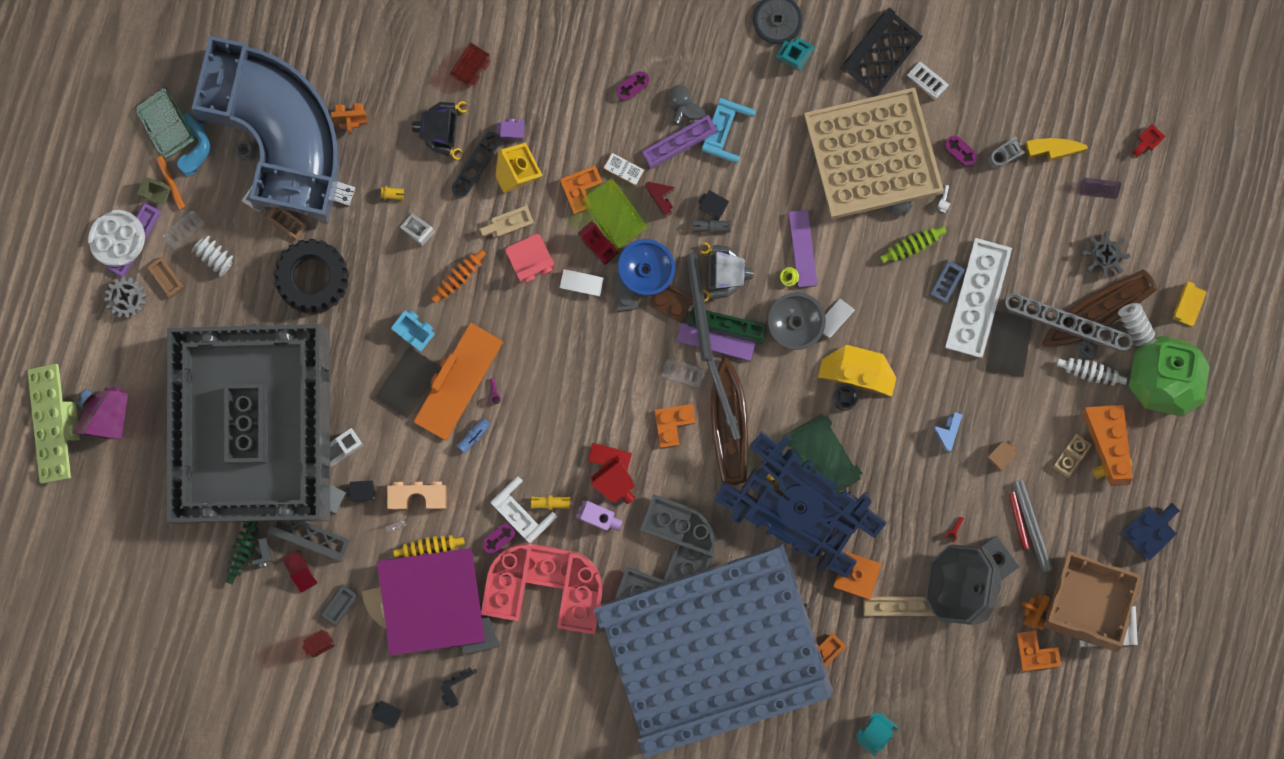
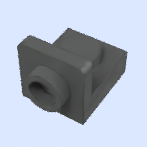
[251,538,273,568]

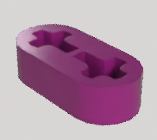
[617,71,649,101]
[945,136,977,167]
[483,524,515,554]

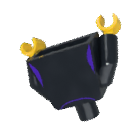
[412,101,467,160]

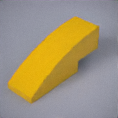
[1024,138,1088,161]

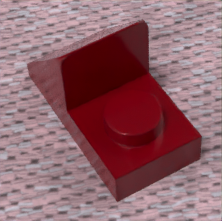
[645,181,675,218]
[282,550,318,593]

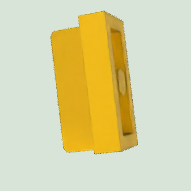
[1172,281,1206,327]

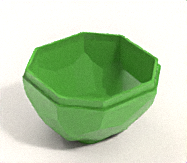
[1129,336,1210,416]

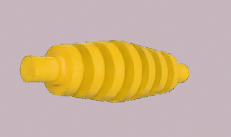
[393,535,465,558]

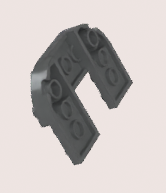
[615,494,716,599]

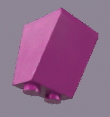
[73,387,128,439]

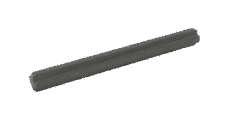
[686,253,713,361]

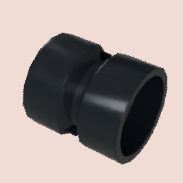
[832,384,859,411]

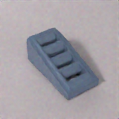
[930,259,965,303]

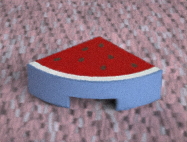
[76,389,94,409]

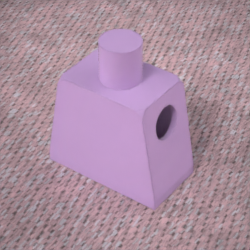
[575,501,622,531]

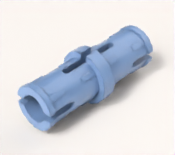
[457,417,492,454]

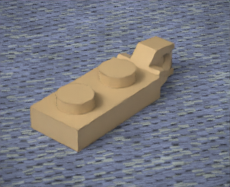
[480,206,534,238]

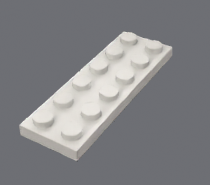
[945,238,1012,359]

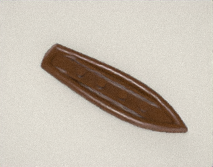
[1042,270,1157,346]
[711,357,748,485]

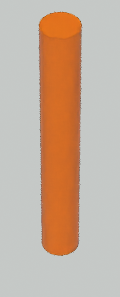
[156,156,186,210]

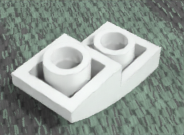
[560,269,604,296]

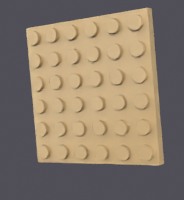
[804,87,944,219]

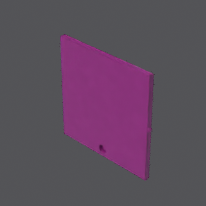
[377,548,485,656]

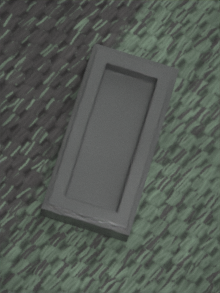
[320,584,359,627]

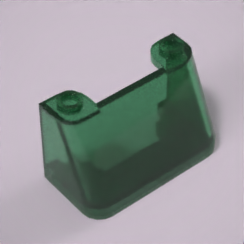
[782,414,862,492]

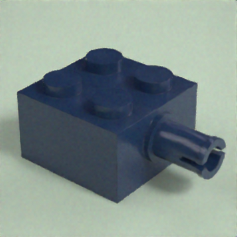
[1119,503,1180,561]

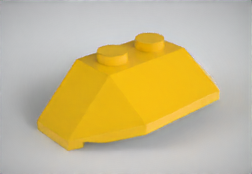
[818,345,896,397]

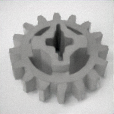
[104,277,147,319]

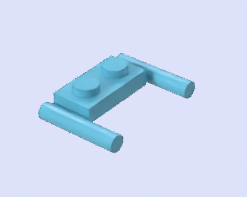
[701,98,756,163]

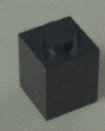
[698,190,729,220]
[346,480,375,502]
[372,700,403,728]

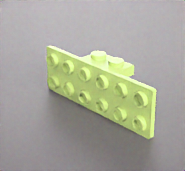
[28,364,80,483]

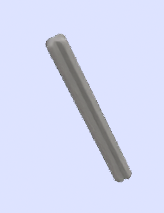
[1013,480,1052,573]

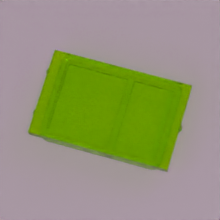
[582,178,648,249]

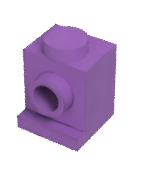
[497,119,525,141]

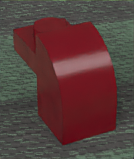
[578,221,619,265]

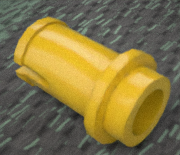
[380,185,404,201]

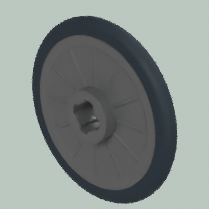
[753,0,802,44]

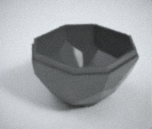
[925,545,1001,625]

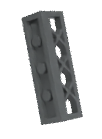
[268,521,350,561]

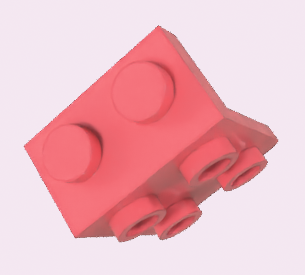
[506,234,555,284]

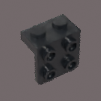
[441,667,478,708]

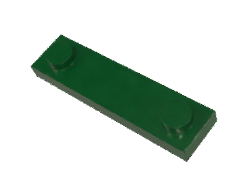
[688,307,767,344]

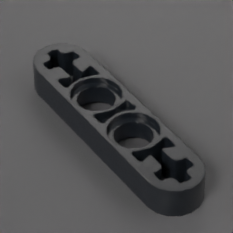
[452,132,500,198]

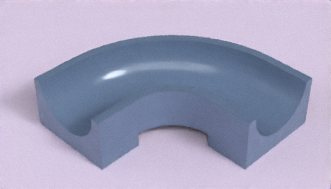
[192,36,340,224]

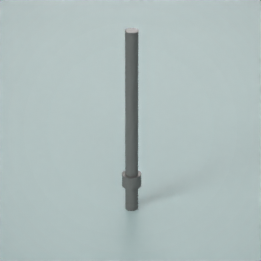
[697,334,741,441]

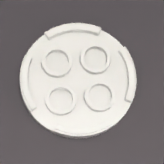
[88,210,145,267]

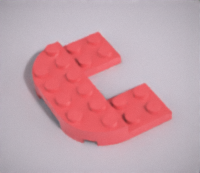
[481,543,603,635]

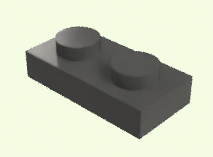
[613,273,637,312]

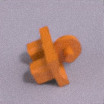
[331,103,367,134]
[1021,593,1051,630]

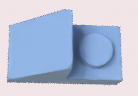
[933,412,962,452]

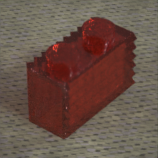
[449,42,491,88]
[302,630,335,657]

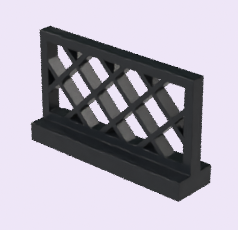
[840,7,923,96]

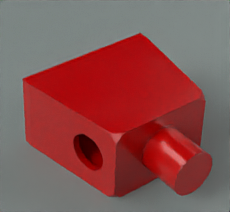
[589,456,635,504]

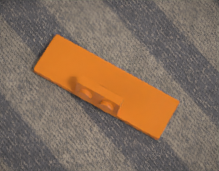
[414,323,503,440]

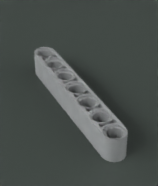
[1005,294,1132,352]

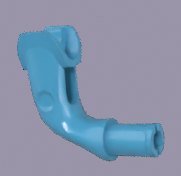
[177,112,210,177]

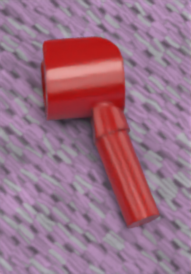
[945,517,964,542]

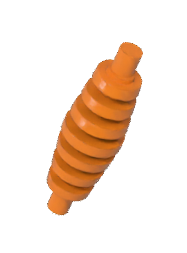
[431,249,487,304]

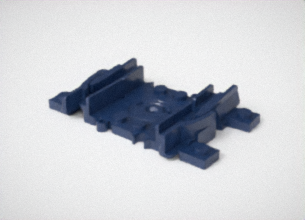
[714,431,886,578]

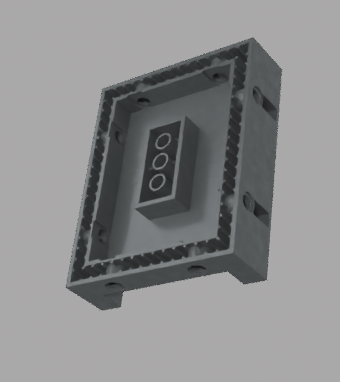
[167,324,330,524]

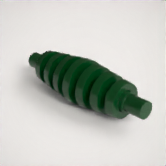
[226,522,259,585]

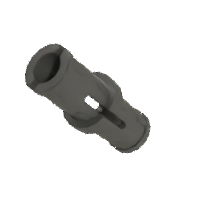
[693,219,731,234]

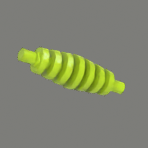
[880,226,947,263]

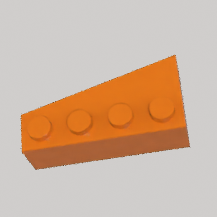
[1082,405,1133,486]

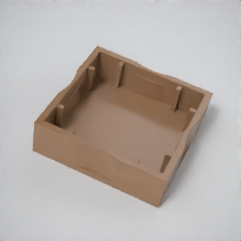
[1043,551,1142,652]

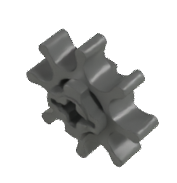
[1081,231,1130,279]

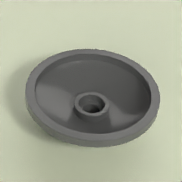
[768,292,826,350]

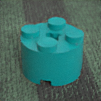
[856,712,899,757]

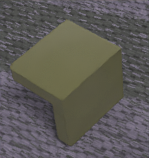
[137,177,171,205]

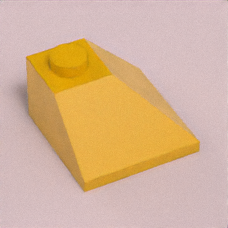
[495,143,543,193]

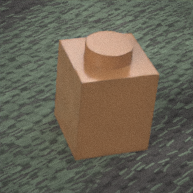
[986,441,1018,471]

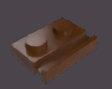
[647,285,693,323]

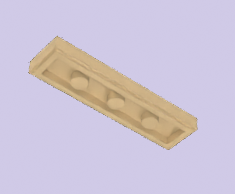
[863,597,935,616]

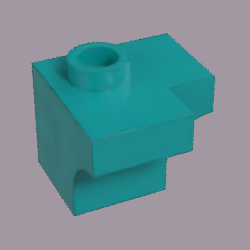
[775,37,815,72]

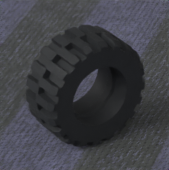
[274,239,349,314]

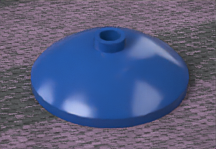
[618,239,675,296]

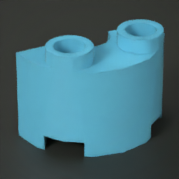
[391,310,435,352]

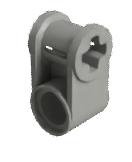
[988,137,1026,169]

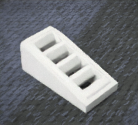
[907,62,949,101]

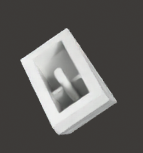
[400,213,435,246]

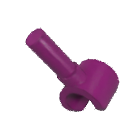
[490,378,501,405]

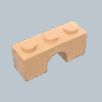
[387,482,447,510]

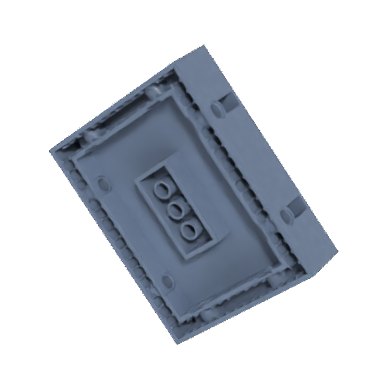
[594,544,833,758]

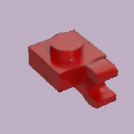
[1132,124,1166,158]

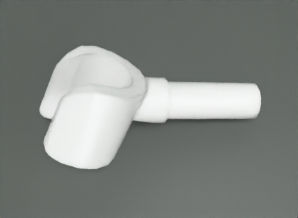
[937,185,950,213]

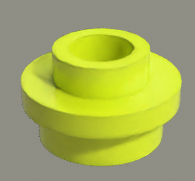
[780,267,799,286]

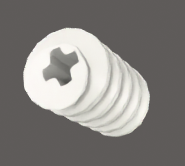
[191,236,234,277]
[1118,303,1155,346]

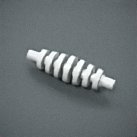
[1057,358,1127,386]

